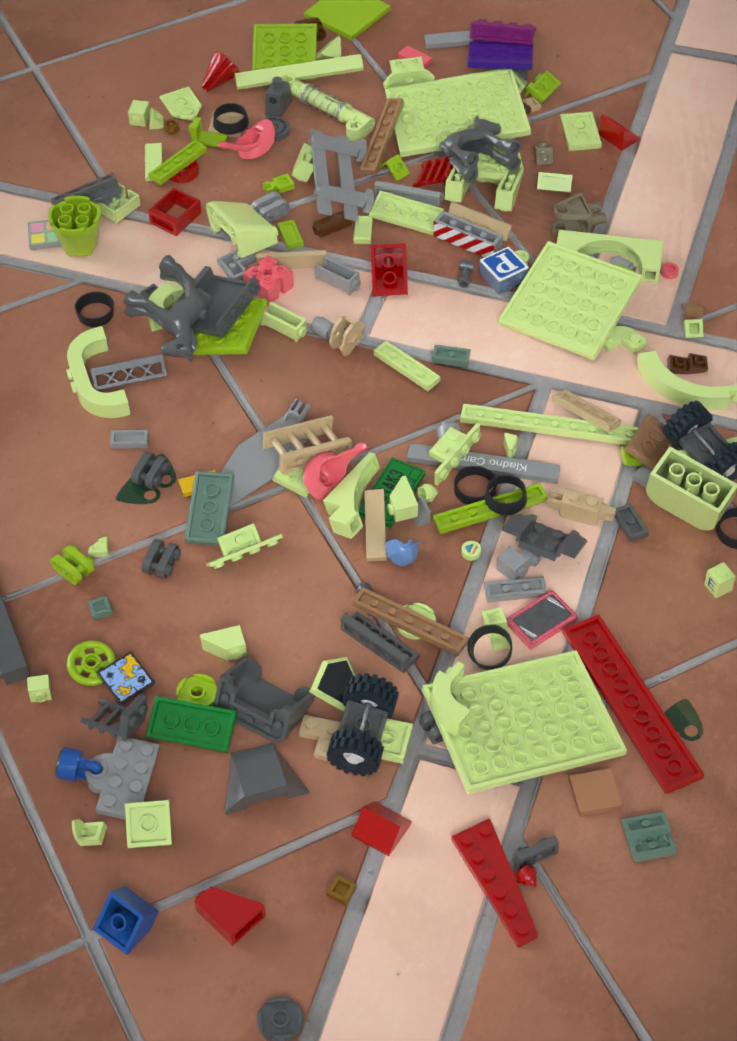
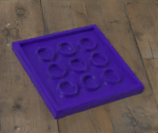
[468,41,533,70]

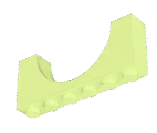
[557,230,663,283]

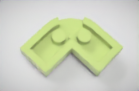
[602,326,648,354]

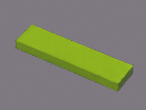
[148,140,207,185]

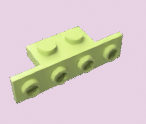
[429,423,481,486]
[206,523,283,569]

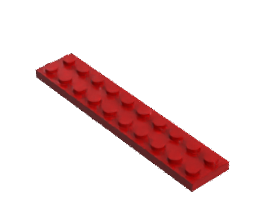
[563,615,704,794]

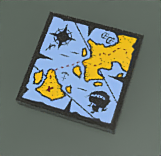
[97,651,155,706]

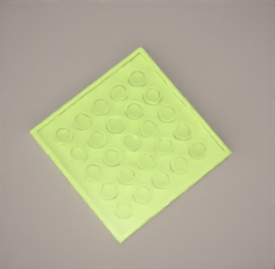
[498,241,643,361]

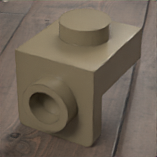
[534,142,553,165]

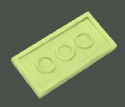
[369,191,444,235]

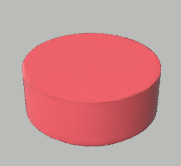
[661,262,679,279]

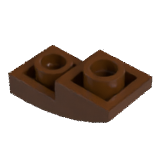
[667,353,708,374]

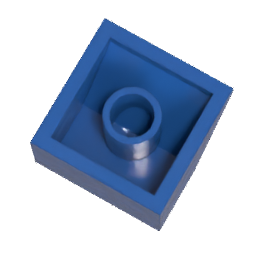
[93,886,159,954]

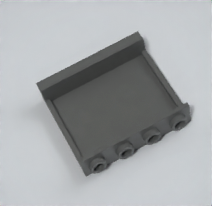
[173,266,261,338]

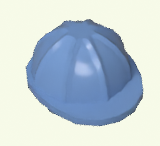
[385,539,422,566]

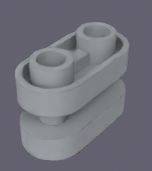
[251,191,290,223]

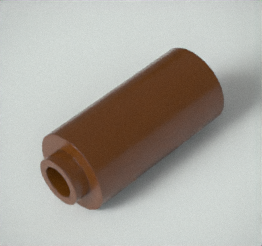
[312,210,352,237]

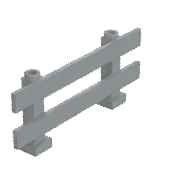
[309,129,374,221]

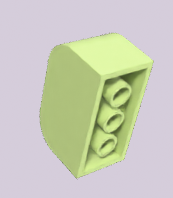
[646,446,737,531]

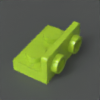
[524,70,561,104]

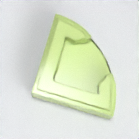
[88,537,109,558]

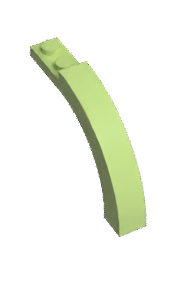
[637,351,737,410]

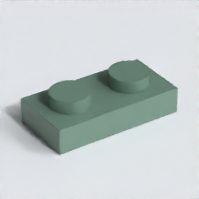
[432,345,471,367]

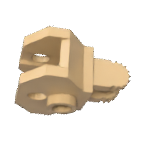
[329,316,366,357]

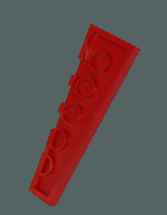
[451,818,538,948]

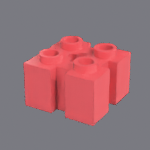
[243,255,294,305]

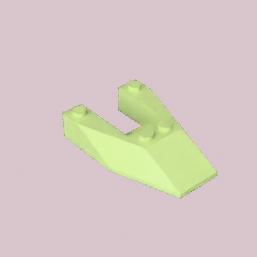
[444,146,524,212]

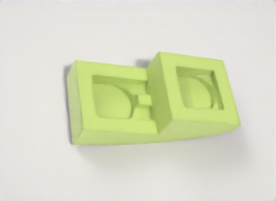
[482,607,513,651]

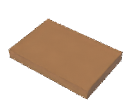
[624,413,673,471]

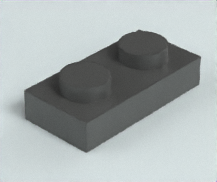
[615,503,649,542]
[515,836,559,870]

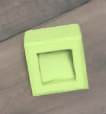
[683,319,704,338]
[503,433,518,458]

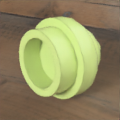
[417,484,438,503]

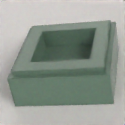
[88,596,113,620]

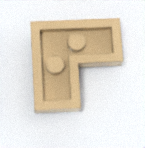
[299,715,341,762]

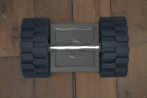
[663,400,737,481]
[326,673,399,776]

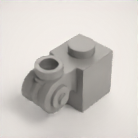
[496,546,541,580]

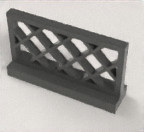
[51,173,122,206]

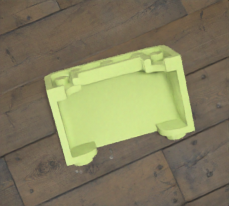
[206,201,278,258]

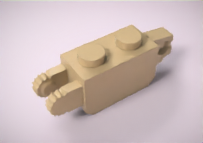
[545,488,616,526]

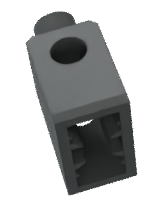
[265,76,293,117]

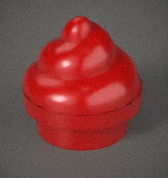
[515,863,537,887]

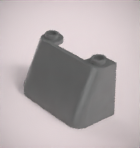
[214,656,315,743]

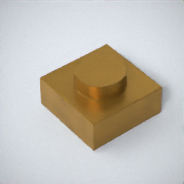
[326,875,357,906]

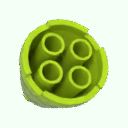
[48,196,101,256]

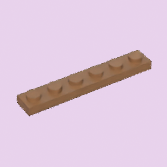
[360,98,404,175]
[352,587,469,657]

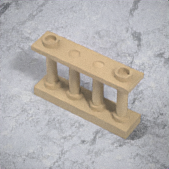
[263,415,352,474]

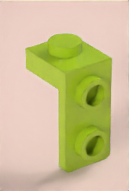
[188,117,227,147]

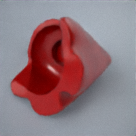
[202,51,240,92]

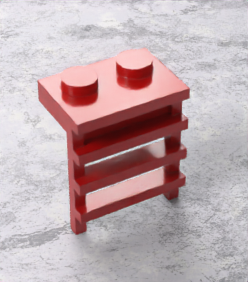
[413,156,454,187]

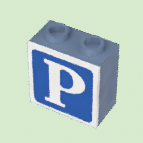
[479,246,529,294]

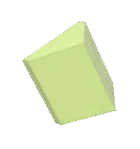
[149,108,164,130]

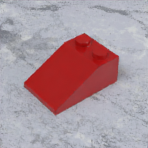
[371,243,408,297]

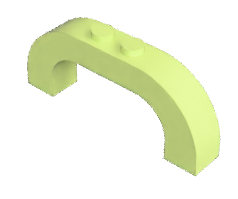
[66,326,130,418]

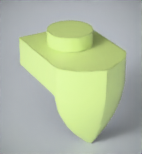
[72,819,107,846]

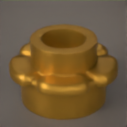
[164,119,180,134]

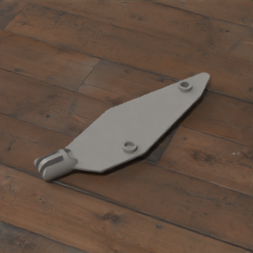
[221,398,311,507]

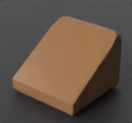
[681,302,704,318]

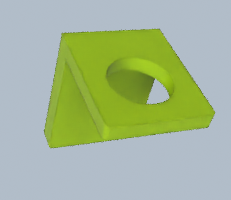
[379,154,410,182]

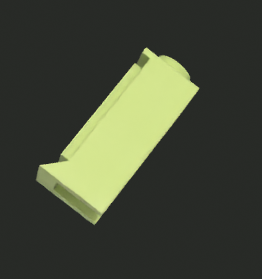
[261,302,307,342]

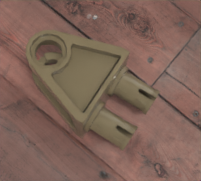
[552,193,607,237]

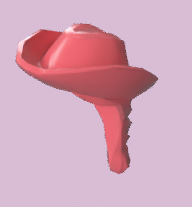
[218,119,275,159]
[303,442,368,501]

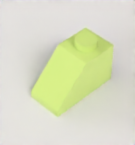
[292,143,314,183]
[387,476,418,522]
[200,625,247,661]

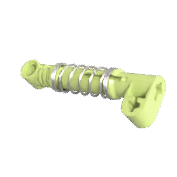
[280,73,376,142]

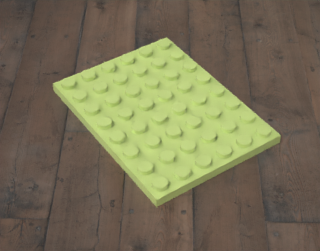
[385,69,531,157]
[422,650,627,794]

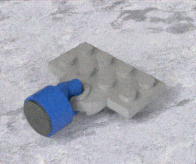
[55,736,160,820]

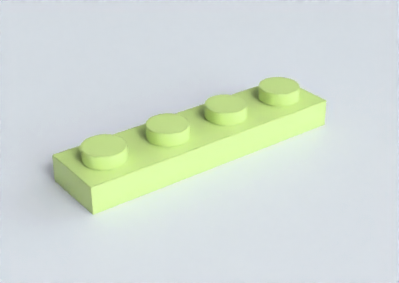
[374,341,440,391]

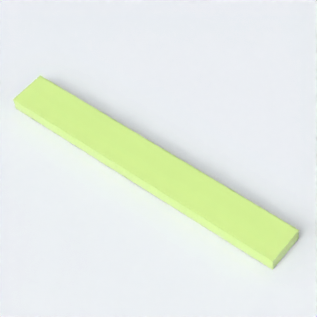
[235,54,364,90]

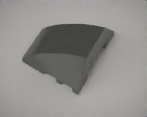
[225,743,309,815]

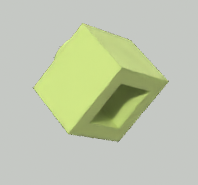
[27,675,52,703]

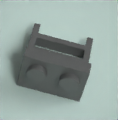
[80,694,148,742]

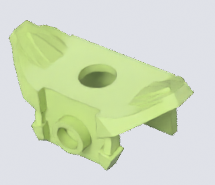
[383,57,435,88]

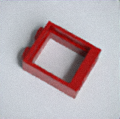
[148,187,202,236]

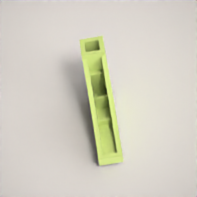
[323,452,380,539]

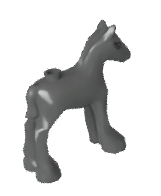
[439,115,522,183]
[124,255,213,362]

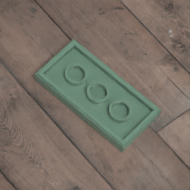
[185,471,234,546]

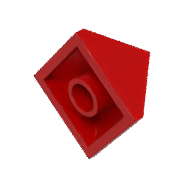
[599,114,640,151]
[352,801,412,856]

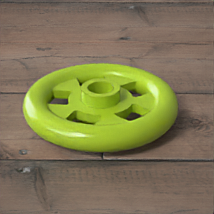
[67,640,116,686]

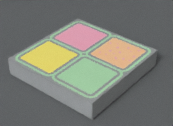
[28,220,62,250]

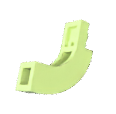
[148,282,185,332]
[430,661,471,736]

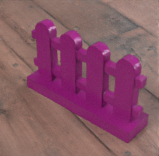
[470,19,536,45]

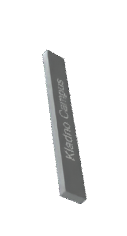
[407,443,560,484]

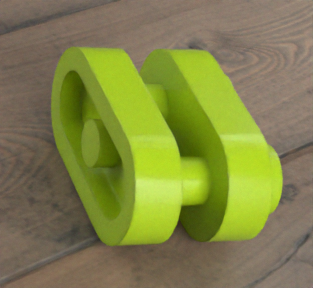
[50,545,94,585]

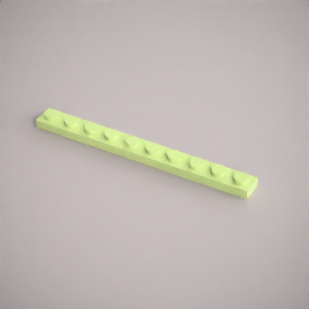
[460,404,638,445]

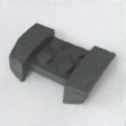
[502,514,588,562]

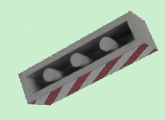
[433,211,503,257]

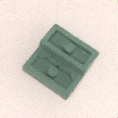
[621,811,677,863]

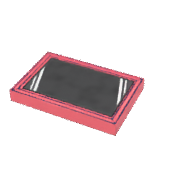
[506,590,578,650]

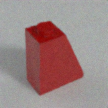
[194,886,266,946]

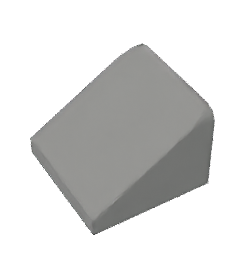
[412,497,430,526]

